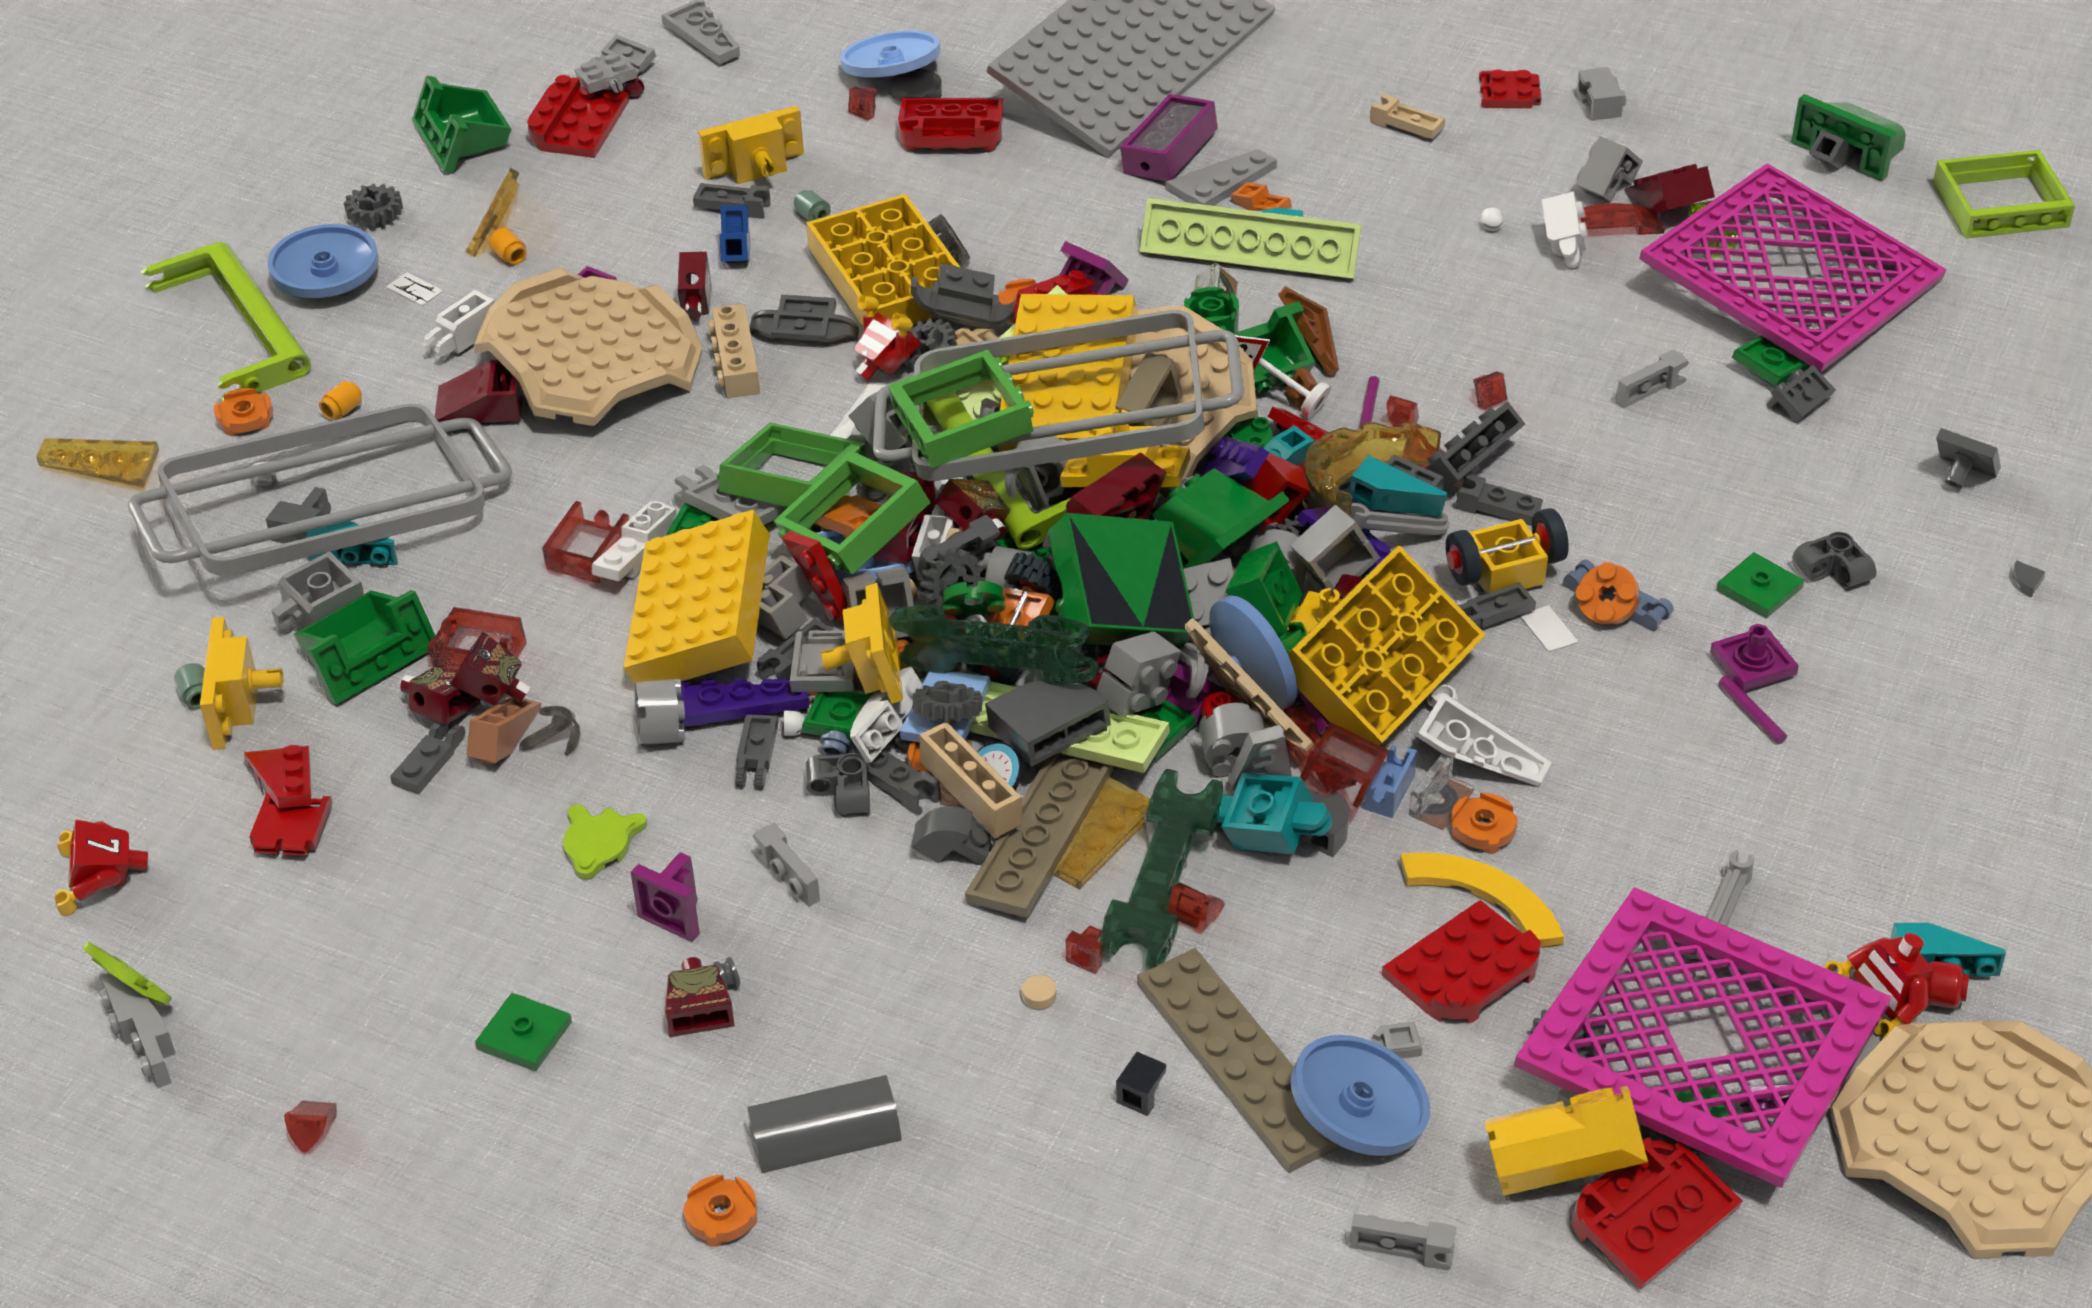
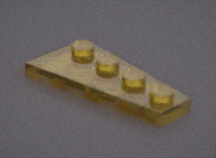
[465,168,520,257]
[36,438,159,488]
[1053,777,1158,890]

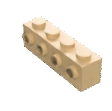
[708,304,760,398]
[919,722,1023,838]

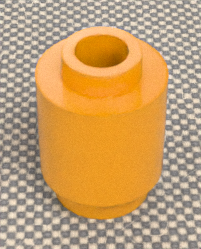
[489,228,527,265]
[319,381,362,420]

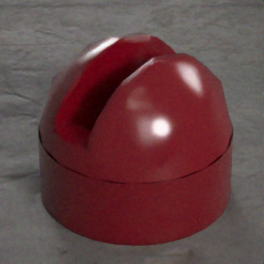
[624,78,645,97]

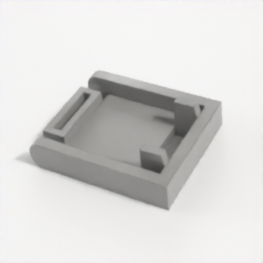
[790,630,856,692]

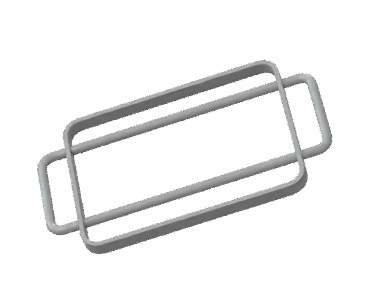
[873,310,1244,481]
[128,404,512,576]

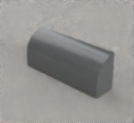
[747,1075,902,1173]

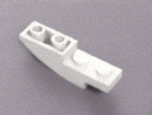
[592,501,676,582]
[850,667,922,763]

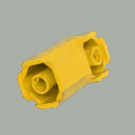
[1484,1086,1648,1196]

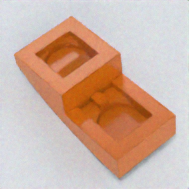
[1231,182,1292,211]

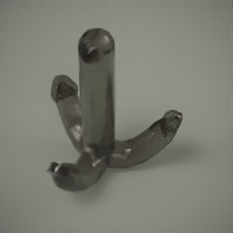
[519,706,581,756]

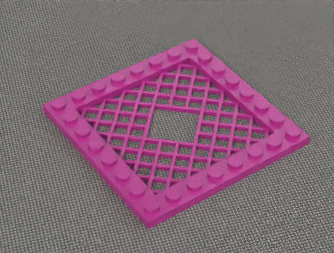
[1639,163,1947,372]
[1514,887,1892,1188]

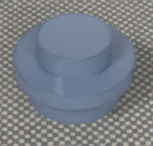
[820,731,852,755]

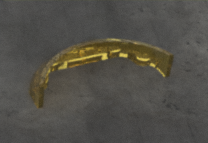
[1304,422,1441,516]

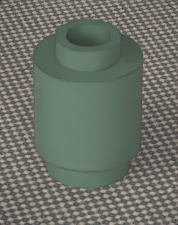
[794,190,831,221]
[174,663,205,709]

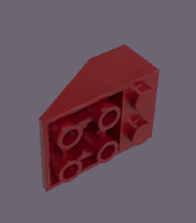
[1625,163,1715,213]
[435,359,523,423]

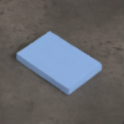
[900,669,991,742]

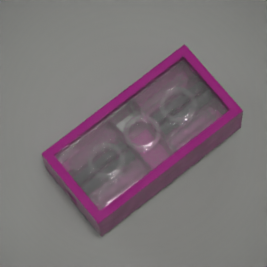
[1120,94,1218,181]

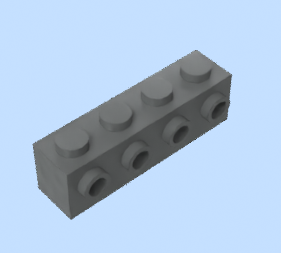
[1426,401,1525,491]

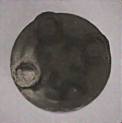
[891,69,942,101]
[928,214,971,266]

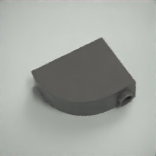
[985,680,1111,767]

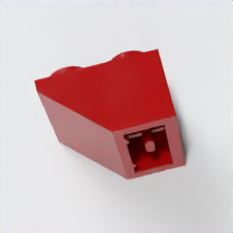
[1239,453,1310,526]

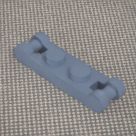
[1563,559,1674,630]

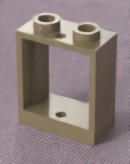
[1115,353,1183,426]

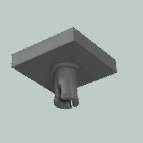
[1936,428,2001,489]

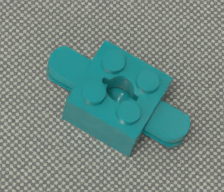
[1206,773,1333,854]

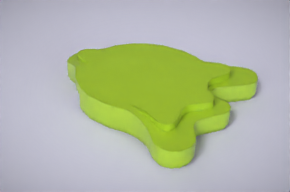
[563,804,647,879]
[82,941,172,1006]

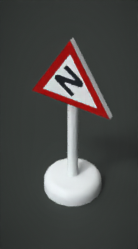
[1235,335,1332,419]

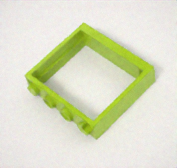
[1933,150,2075,239]

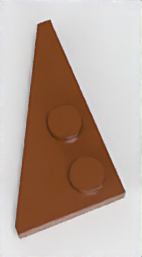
[1278,286,1339,376]

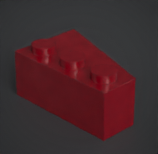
[1066,452,1166,520]
[873,471,936,563]

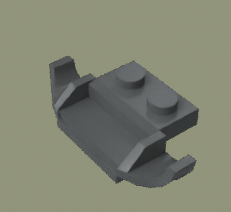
[911,263,1015,329]
[749,294,859,343]

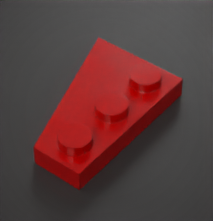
[1267,406,1354,457]
[781,531,848,624]
[244,745,312,808]

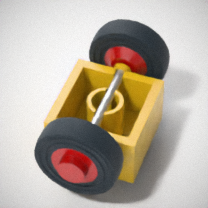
[1445,508,1569,594]

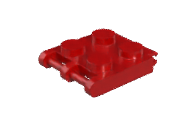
[1479,69,1542,108]
[249,793,332,856]

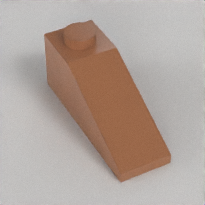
[467,697,541,764]

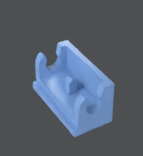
[1362,746,1417,818]

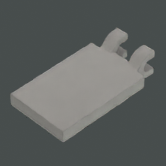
[674,465,788,525]

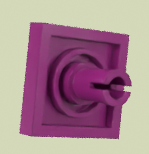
[1710,624,1799,691]

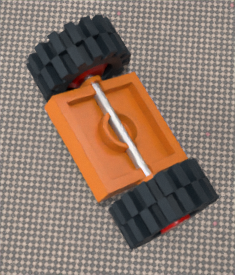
[963,552,1062,686]

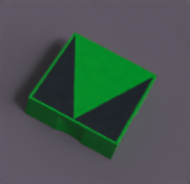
[1048,513,1194,649]

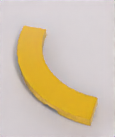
[1400,852,1564,947]

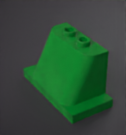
[412,76,512,174]
[1791,94,1906,181]
[1219,301,1316,395]
[1152,468,1290,569]
[294,590,440,705]

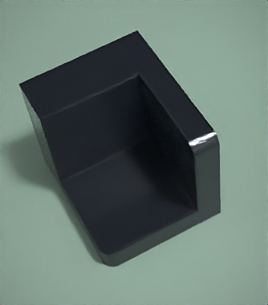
[1116,1051,1167,1116]

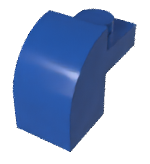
[720,205,750,261]

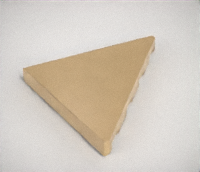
[1184,618,1314,752]

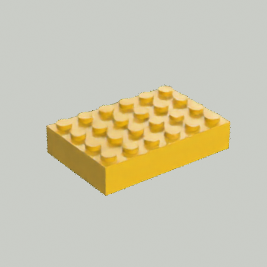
[806,194,960,328]
[998,294,1139,452]
[623,510,770,684]
[1287,545,1486,758]

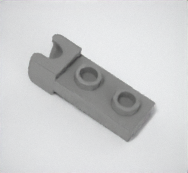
[1616,350,1689,409]
[753,824,820,907]
[1350,1214,1456,1270]

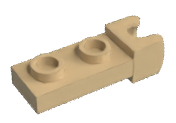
[1370,94,1445,139]

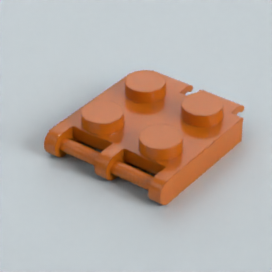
[814,495,882,538]

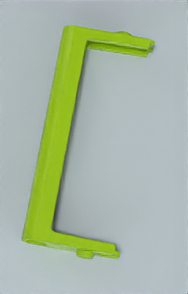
[141,242,311,401]
[926,355,1070,550]

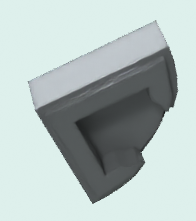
[2012,560,2045,597]

